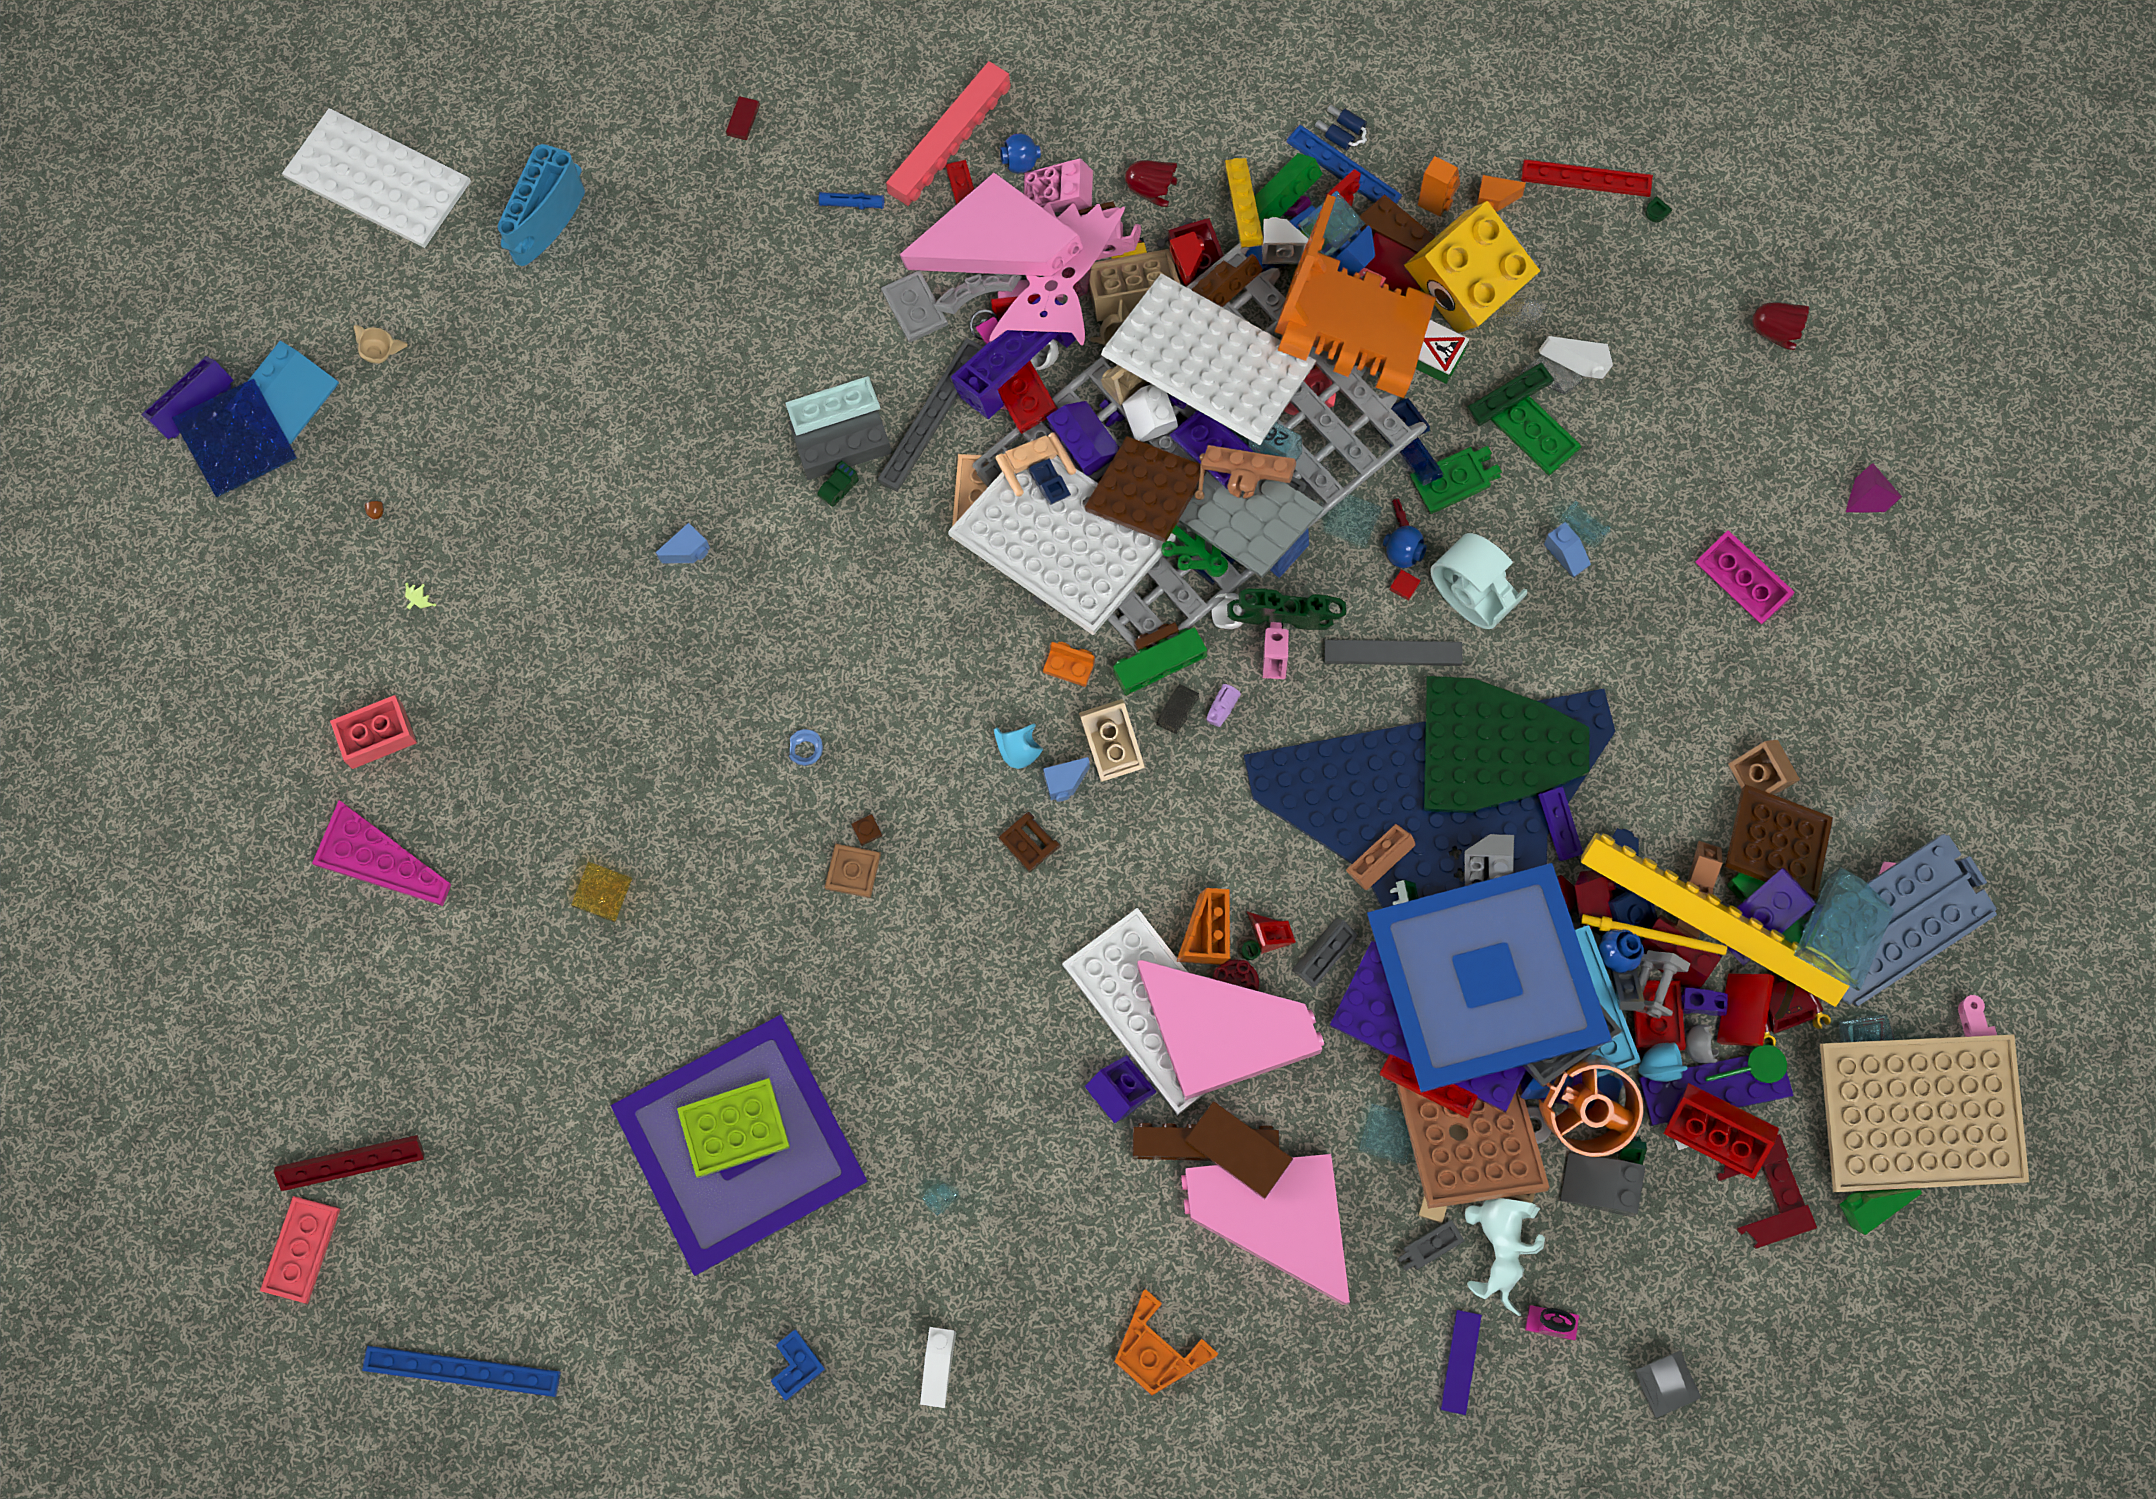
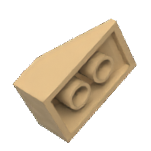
[1101,365,1148,406]
[1079,699,1145,782]

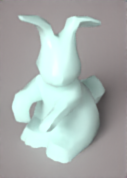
[1464,1198,1545,1316]

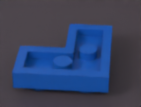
[771,1329,826,1401]

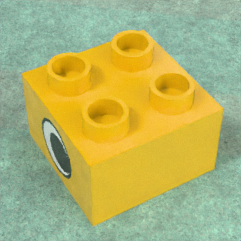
[1404,201,1540,333]

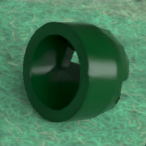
[1241,940,1261,960]

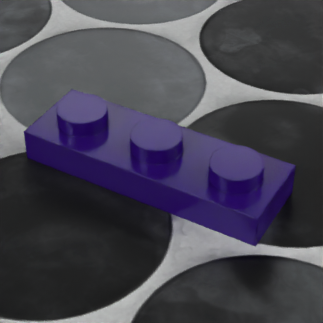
[1539,787,1583,861]

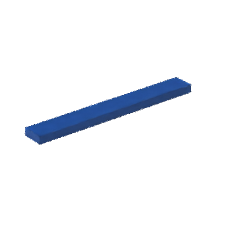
[362,1346,561,1397]

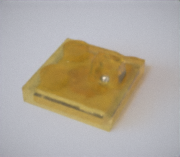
[571,861,632,923]

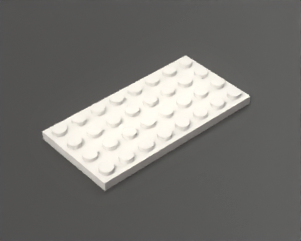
[282,108,471,248]
[1062,908,1207,1116]

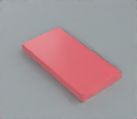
[260,1196,340,1304]

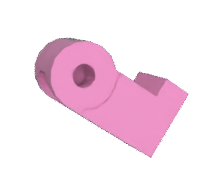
[1958,995,1997,1037]

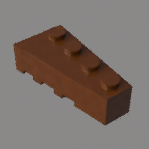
[1352,194,1435,253]

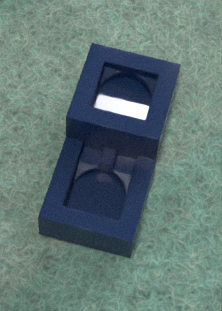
[1028,458,1071,505]

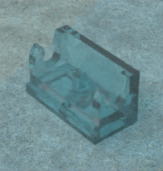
[1560,500,1611,549]

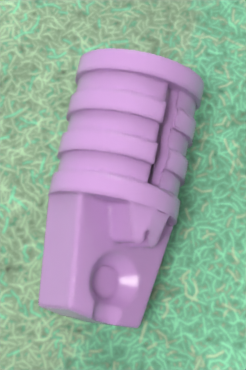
[1206,684,1241,727]

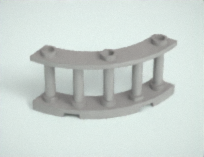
[1572,922,1690,1018]

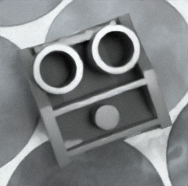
[1634,1350,1701,1418]

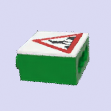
[1416,320,1469,384]

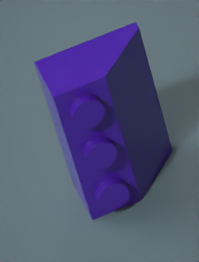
[1046,401,1119,476]

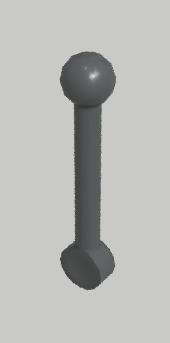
[1157,217,1193,248]

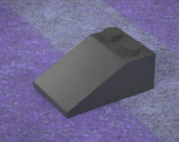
[1560,1153,1646,1218]

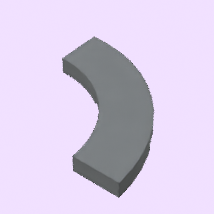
[934,274,1022,314]

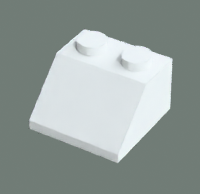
[1262,217,1308,264]
[1122,384,1178,442]

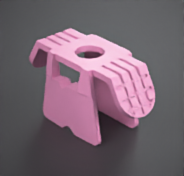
[1081,207,1141,260]

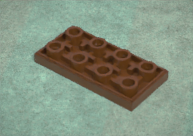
[1185,1101,1293,1200]

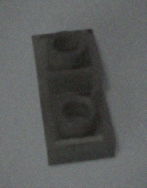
[1156,684,1200,734]

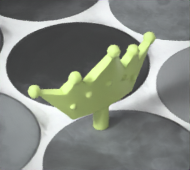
[405,583,436,609]

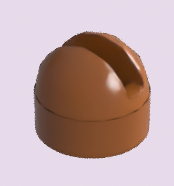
[365,501,384,519]

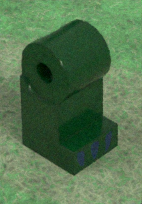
[817,460,859,507]

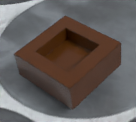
[851,814,882,846]

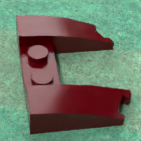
[1717,1134,1817,1249]

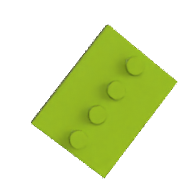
[677,1078,790,1178]

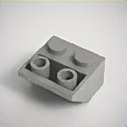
[1465,834,1514,886]

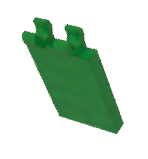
[1410,446,1502,514]

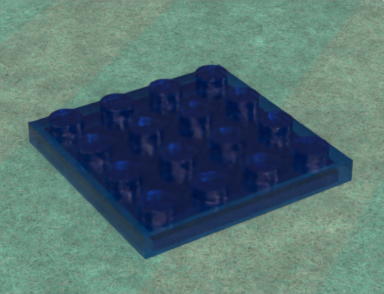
[172,378,298,498]

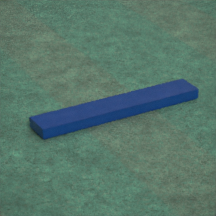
[1287,125,1402,204]

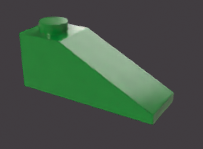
[1839,1188,1922,1235]

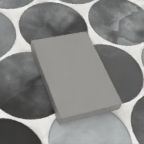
[881,270,948,343]

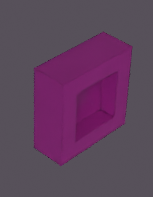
[1283,196,1311,217]

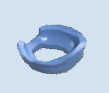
[789,729,823,766]

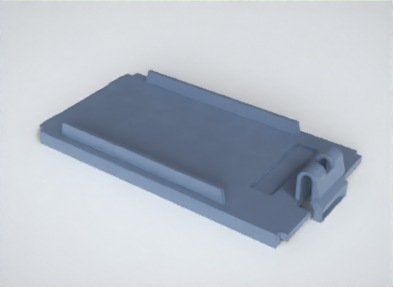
[1801,834,1997,1006]

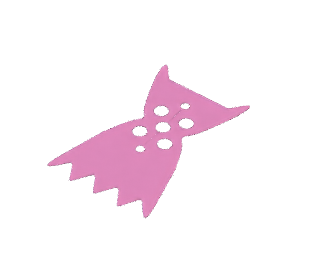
[989,203,1125,346]

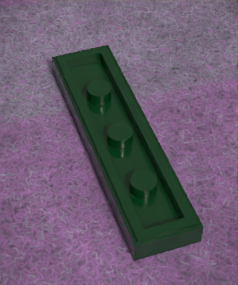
[1466,362,1554,426]

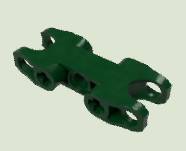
[1227,588,1346,630]

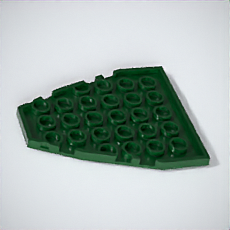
[1424,676,1590,813]

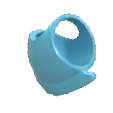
[994,724,1043,769]
[1639,1043,1687,1082]

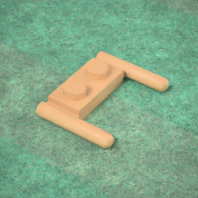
[995,432,1076,497]

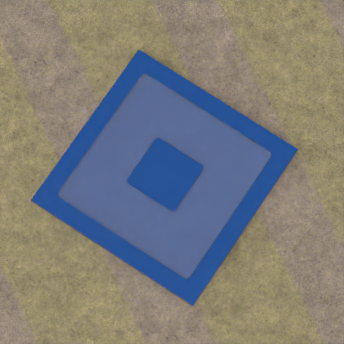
[1367,863,1612,1092]

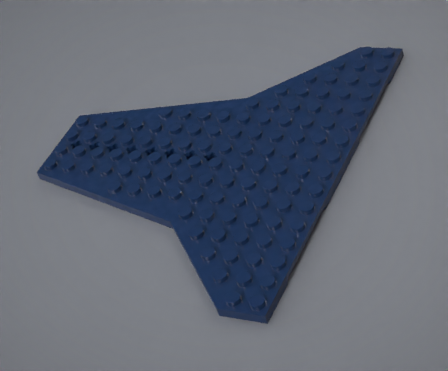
[1244,689,1616,908]

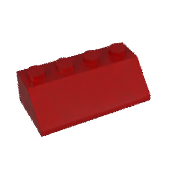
[1663,1083,1779,1179]

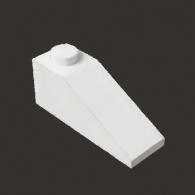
[1539,336,1613,379]
[920,1327,956,1408]

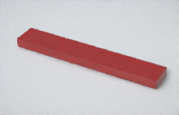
[1521,159,1653,197]

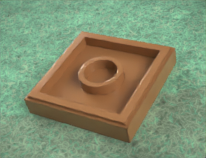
[825,844,881,898]

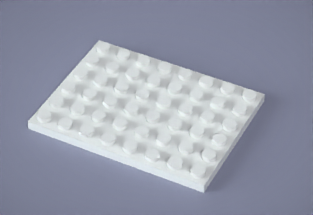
[1101,273,1316,445]
[949,439,1176,635]

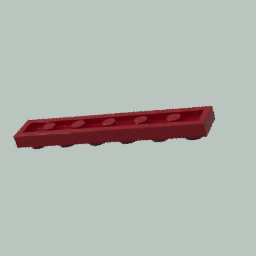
[274,1135,424,1191]

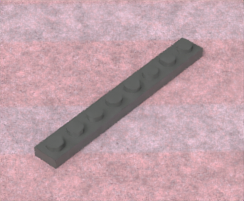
[878,338,984,492]

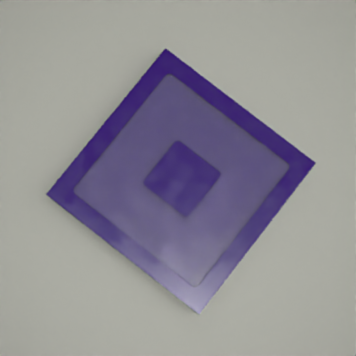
[610,1014,868,1276]

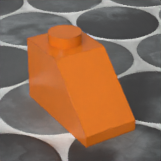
[1477,175,1526,212]

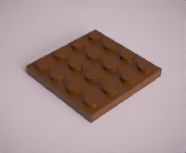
[1085,436,1207,543]
[1725,784,1833,900]

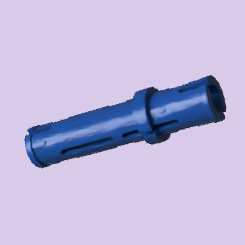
[819,192,884,210]

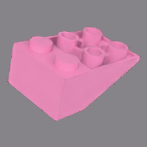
[1024,158,1093,212]

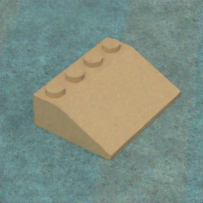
[1086,249,1180,321]

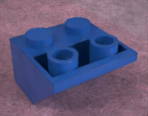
[1330,225,1375,277]

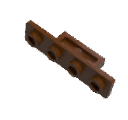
[1191,254,1263,307]

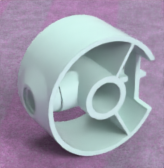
[1430,533,1527,629]

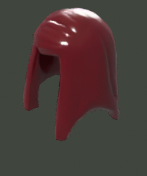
[1125,160,1178,207]
[1752,302,1809,350]

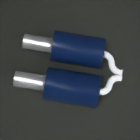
[1315,105,1367,151]

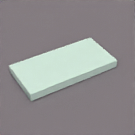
[785,376,880,436]

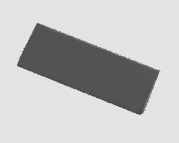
[1292,918,1358,988]

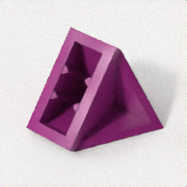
[1846,463,1902,513]

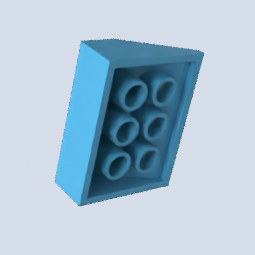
[226,341,339,450]

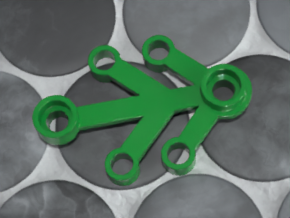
[1161,524,1228,577]

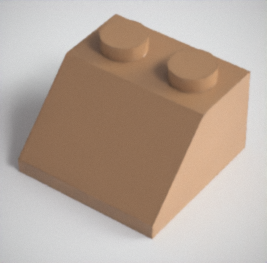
[1728,740,1800,795]

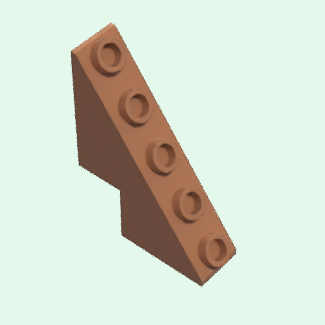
[1675,841,1723,938]

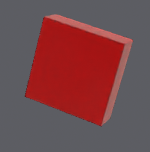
[1390,569,1421,601]

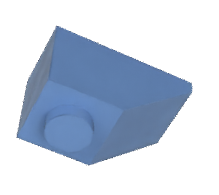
[1544,522,1591,577]
[655,523,710,563]
[1043,757,1090,802]

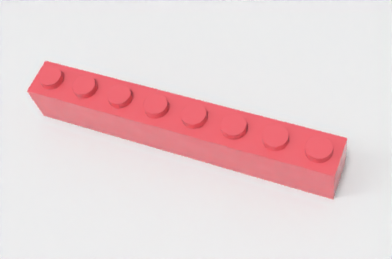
[886,61,1011,206]

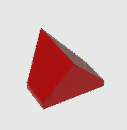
[1246,911,1296,954]

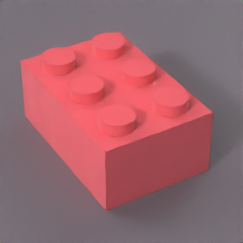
[330,695,417,769]

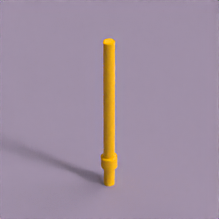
[1581,914,1727,955]

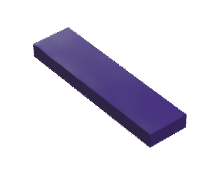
[1440,1310,1482,1415]

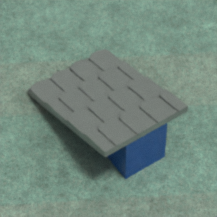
[1179,472,1324,578]

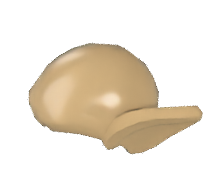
[1090,300,1129,345]
[353,325,407,363]

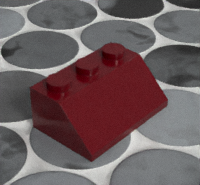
[1168,218,1224,287]
[1641,915,1722,989]

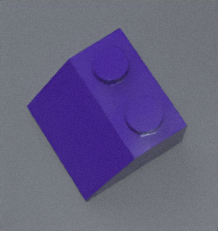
[1085,1055,1157,1123]

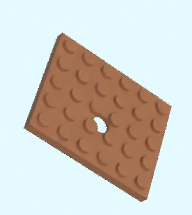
[1396,1084,1550,1209]

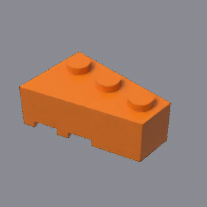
[1418,156,1460,217]
[1176,888,1230,965]

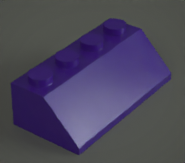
[141,356,234,440]

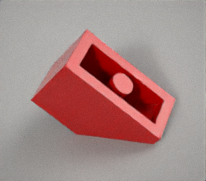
[1170,231,1205,287]

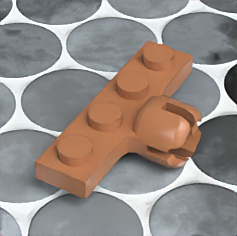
[1202,445,1296,499]

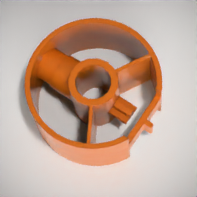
[1539,1054,1643,1157]

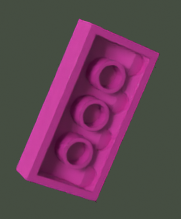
[1695,530,1795,625]

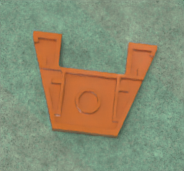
[1114,1289,1218,1396]

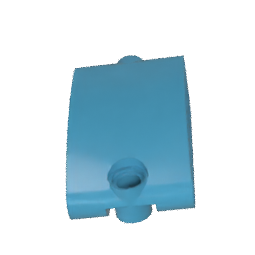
[498,144,585,266]

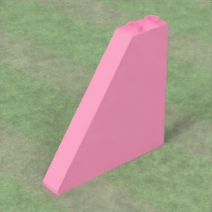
[900,173,1083,276]
[1137,960,1324,1100]
[1181,1154,1350,1305]

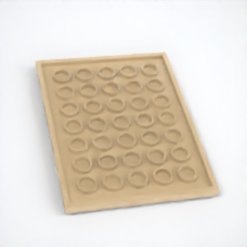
[1820,1035,2029,1192]

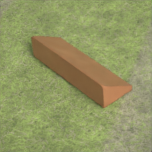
[1346,824,1415,890]

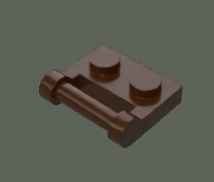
[998,812,1061,873]

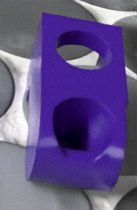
[1681,987,1728,1016]

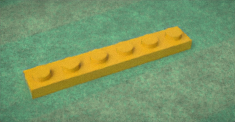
[1225,158,1263,248]

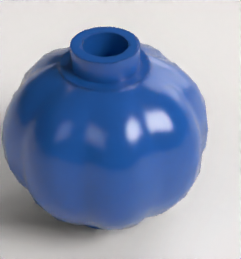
[1000,133,1041,174]
[1383,526,1427,568]
[1598,929,1644,973]

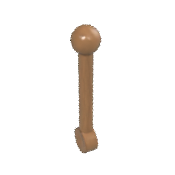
[1195,453,1205,500]

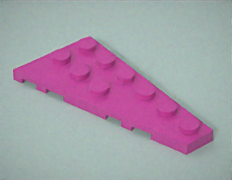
[312,800,451,906]

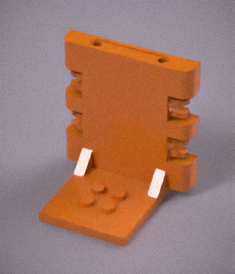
[1274,194,1436,398]

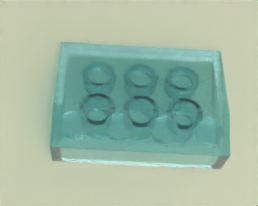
[1794,867,1894,991]

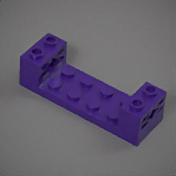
[951,296,1076,420]

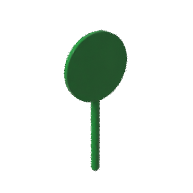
[1705,1045,1787,1083]

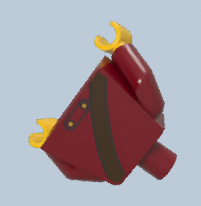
[1763,974,1831,1046]

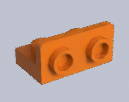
[1043,642,1095,687]

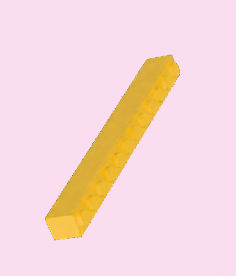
[1581,833,1851,1007]

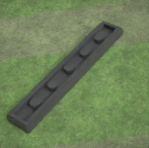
[1324,640,1463,666]

